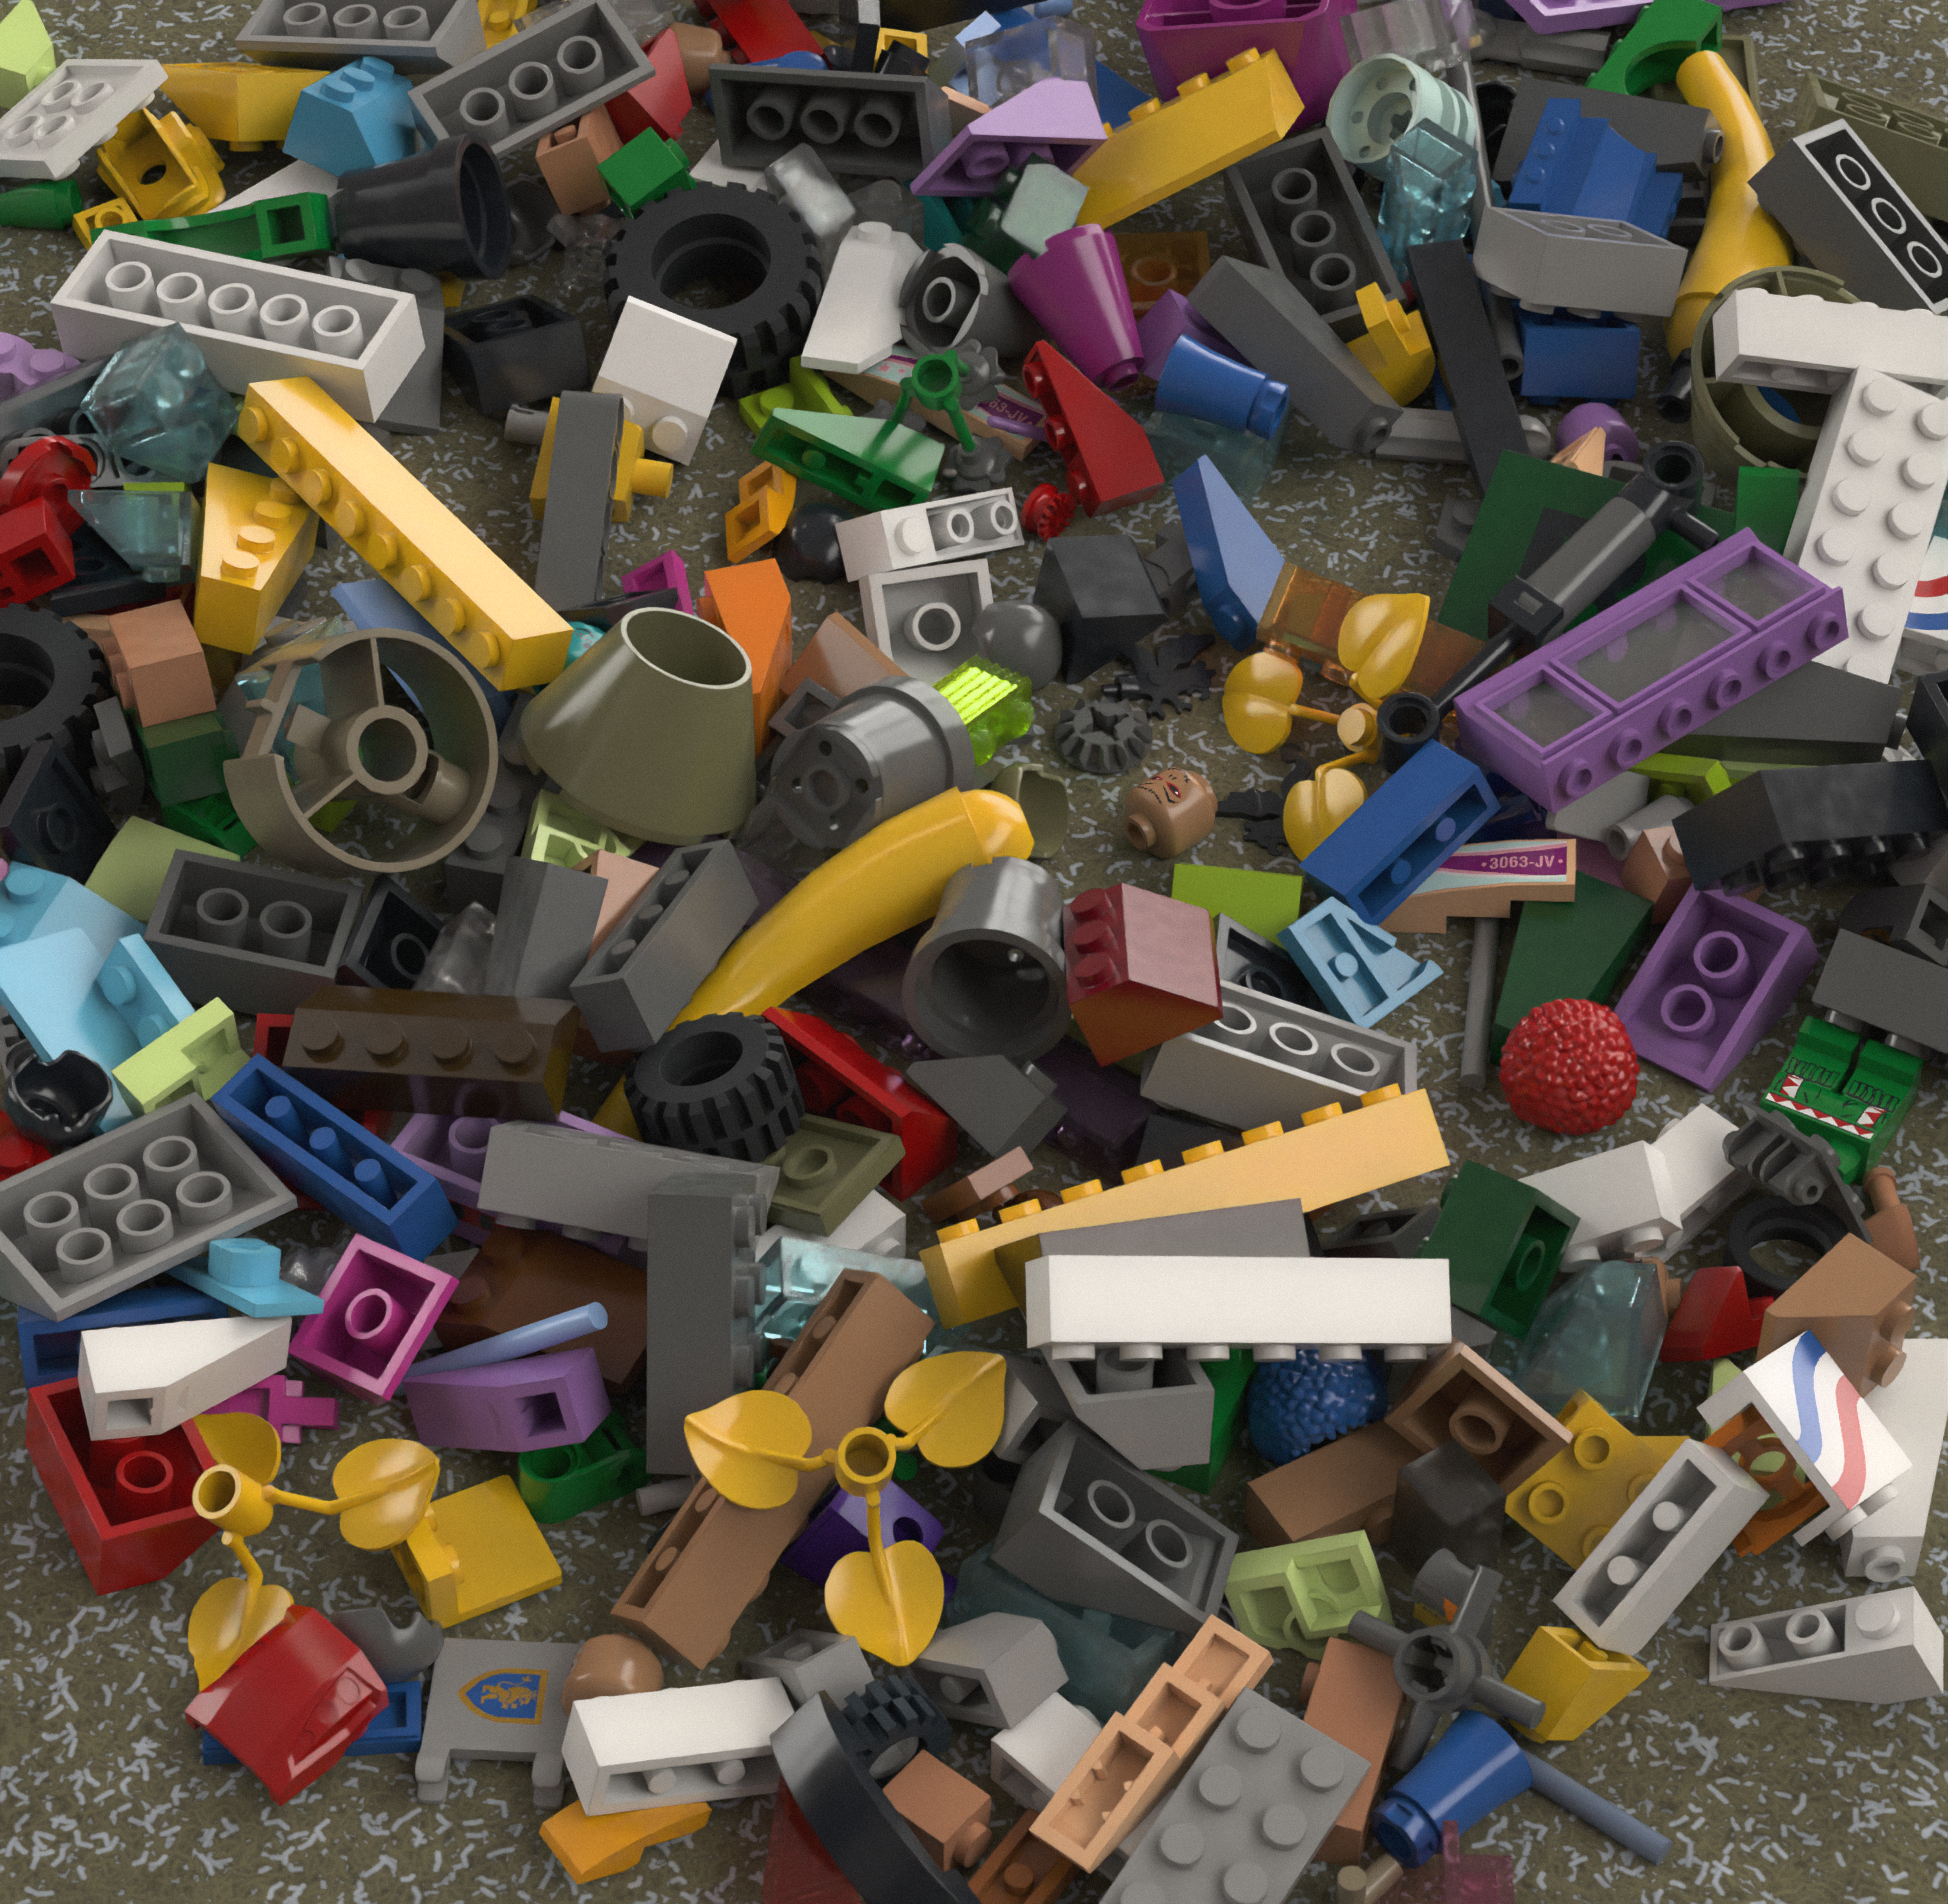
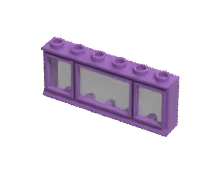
[1453,527,1849,814]

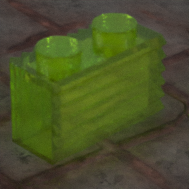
[932,653,1034,768]

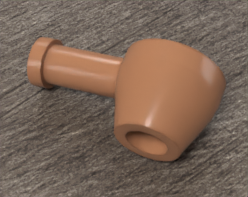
[1862,1167,1920,1271]

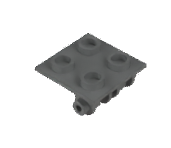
[1722,1099,1873,1244]

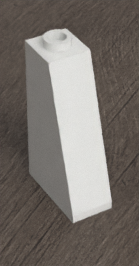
[1839,1339,1948,1582]

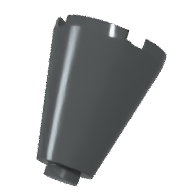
[899,243,1052,358]

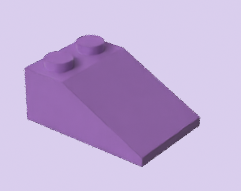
[910,77,1108,199]
[1613,883,1820,1094]

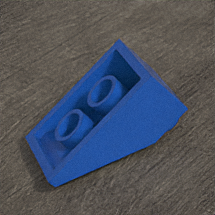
[1511,298,1641,406]

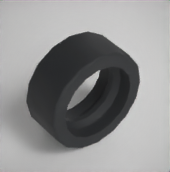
[1723,1195,1849,1302]

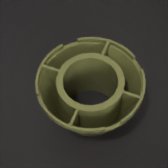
[1691,266,1875,488]
[516,607,757,846]

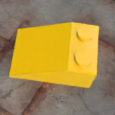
[159,62,330,152]

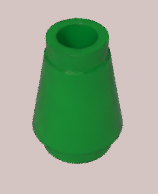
[0,179,83,231]

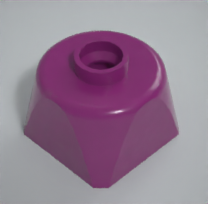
[1135,0,1360,136]

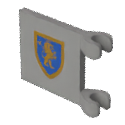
[415,1638,581,1809]

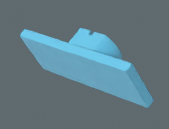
[164,1238,324,1318]

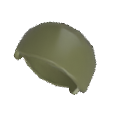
[989,763,1070,859]

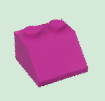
[288,1233,460,1406]

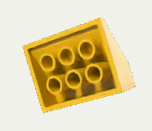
[1072,47,1305,229]

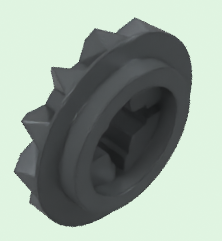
[1054,694,1153,773]

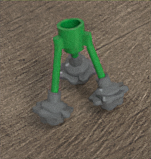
[860,338,1012,493]

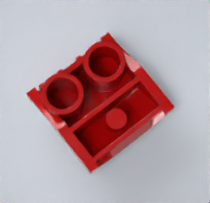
[184,1604,389,1807]

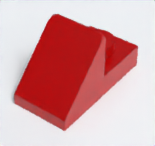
[1659,1266,1774,1362]

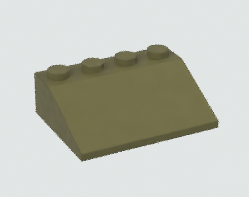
[1793,72,1948,225]

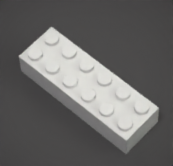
[50,229,425,423]
[1764,364,1948,684]

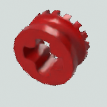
[1020,483,1076,542]

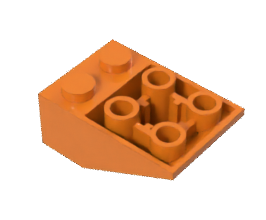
[696,558,792,760]

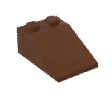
[433,1227,647,1395]

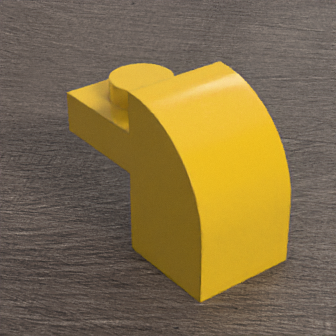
[1345,282,1435,407]

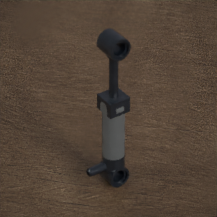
[1376,440,1720,775]

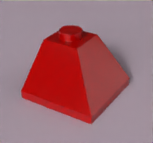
[604,27,692,146]

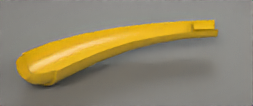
[591,786,1035,1142]

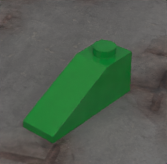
[749,407,945,513]

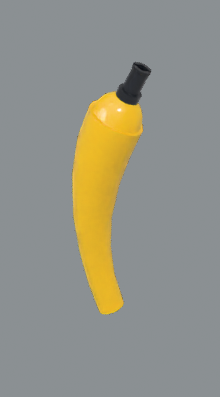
[1656,50,1795,424]

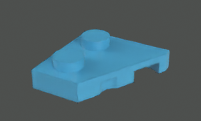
[1276,896,1444,1028]

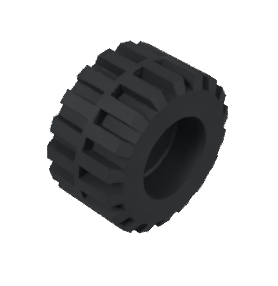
[623,1012,805,1163]

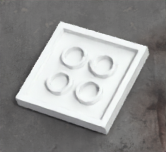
[0,59,169,181]

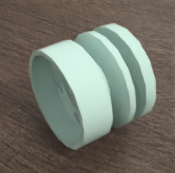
[1326,53,1476,196]

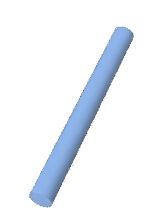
[393,1302,608,1397]

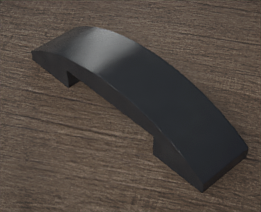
[769,1690,982,1904]

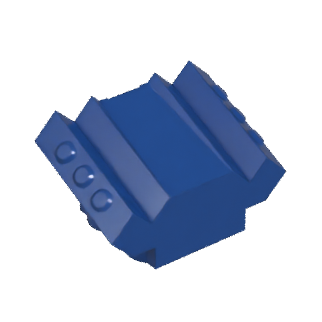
[1508,98,1683,240]

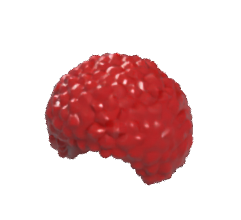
[1499,998,1640,1136]

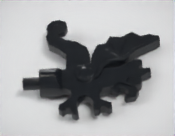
[1100,632,1217,721]
[1215,742,1311,857]

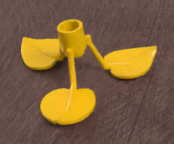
[1222,593,1430,861]
[684,1351,1006,1668]
[188,1412,440,1692]

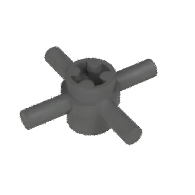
[1347,1564,1546,1773]

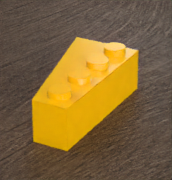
[193,462,320,655]

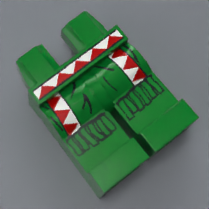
[1759,1015,1924,1186]

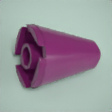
[1007,223,1145,392]

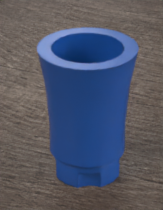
[1154,334,1290,440]
[1370,1709,1533,1869]

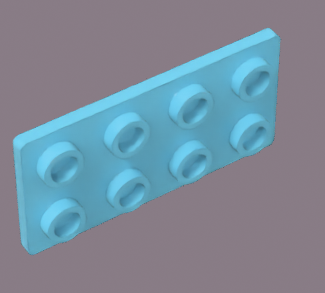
[0,927,196,1137]

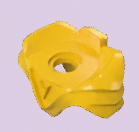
[95,107,226,220]

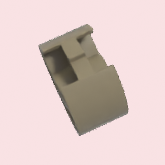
[223,628,498,878]

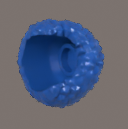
[1246,1349,1389,1466]

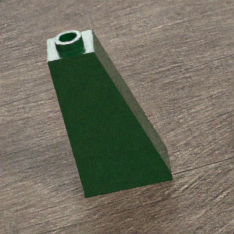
[1489,870,1654,1069]

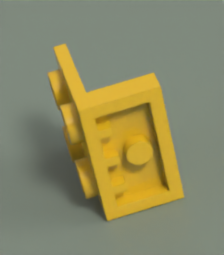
[1498,1388,1667,1571]
[390,1475,562,1629]

